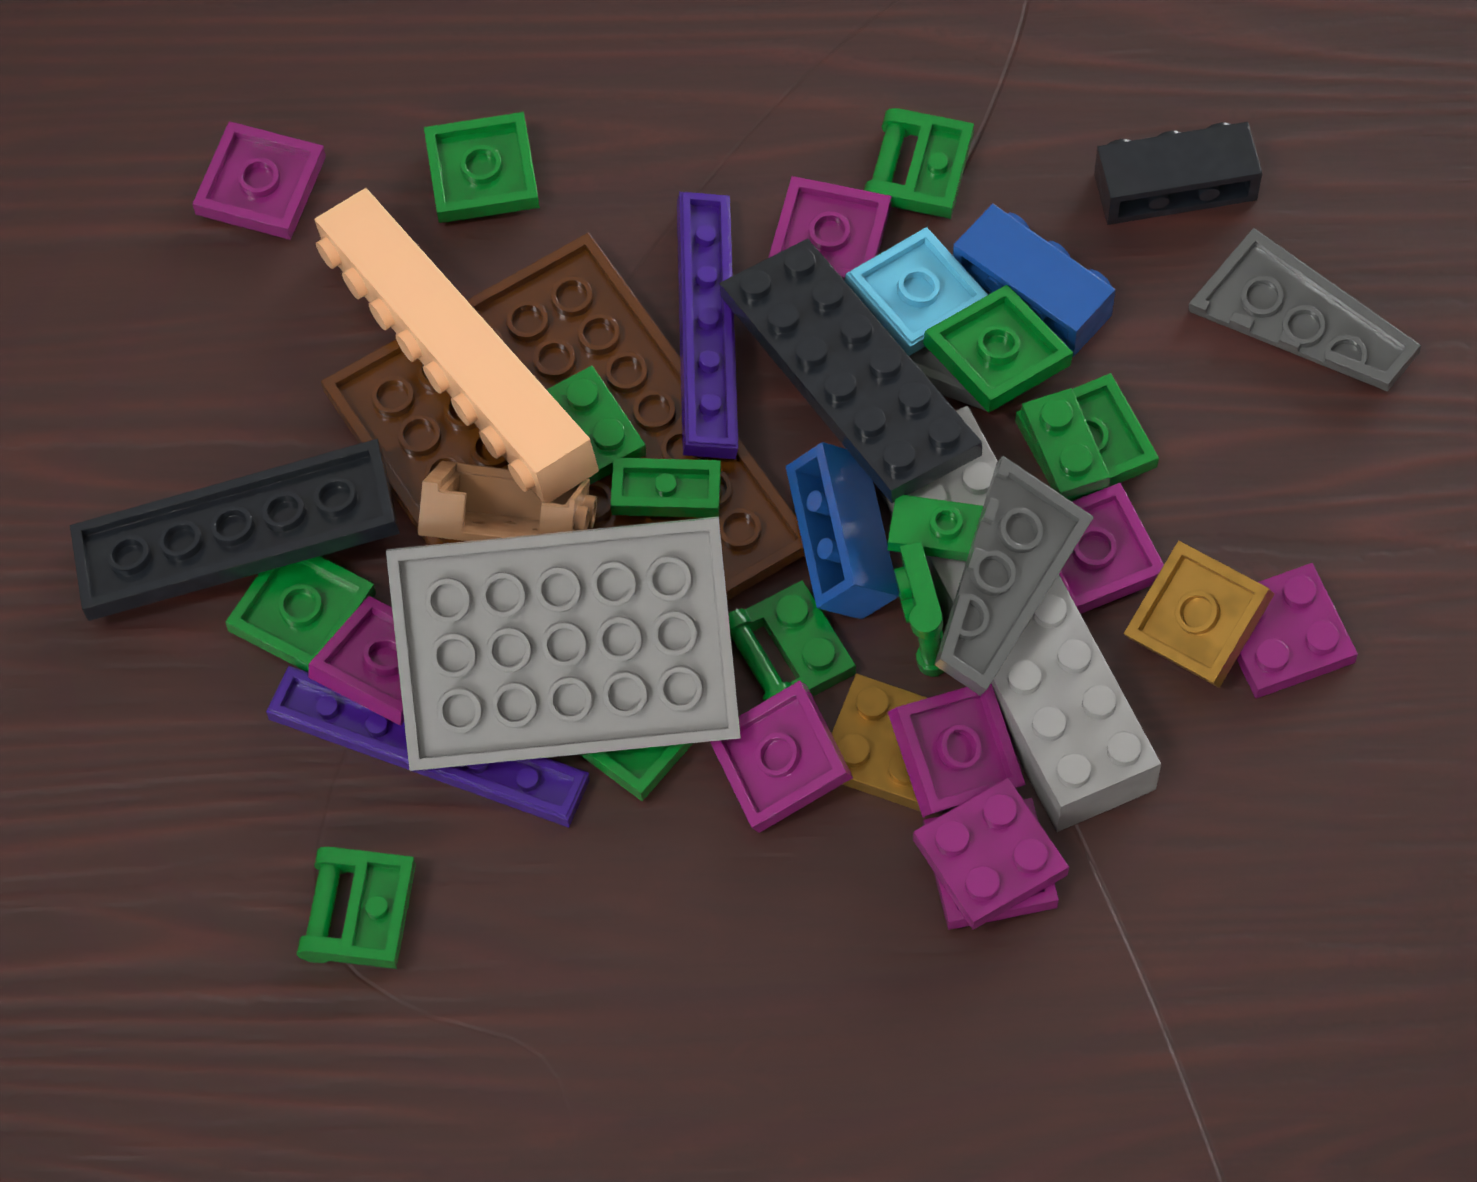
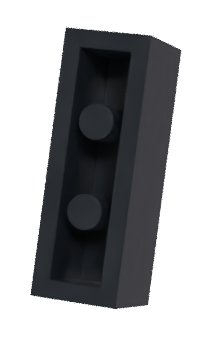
[1094,122,1262,225]

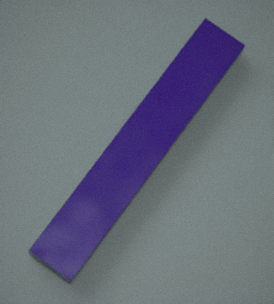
[677,191,738,459]
[266,666,590,828]

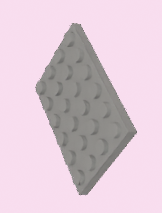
[386,517,741,771]

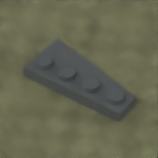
[1189,228,1421,392]
[934,456,1094,696]

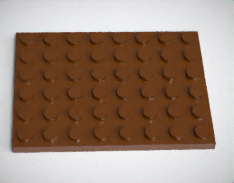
[321,232,805,601]

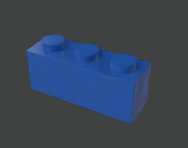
[953,204,1116,357]
[785,442,899,619]

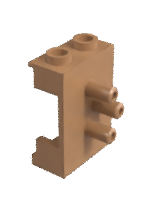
[418,461,597,541]

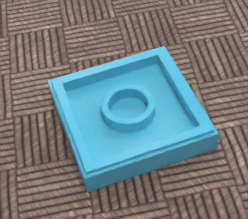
[844,227,988,356]

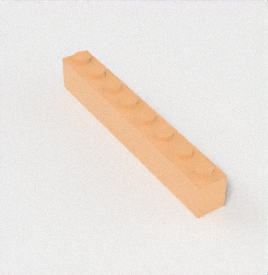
[314,188,599,503]

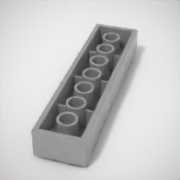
[875,406,1161,832]

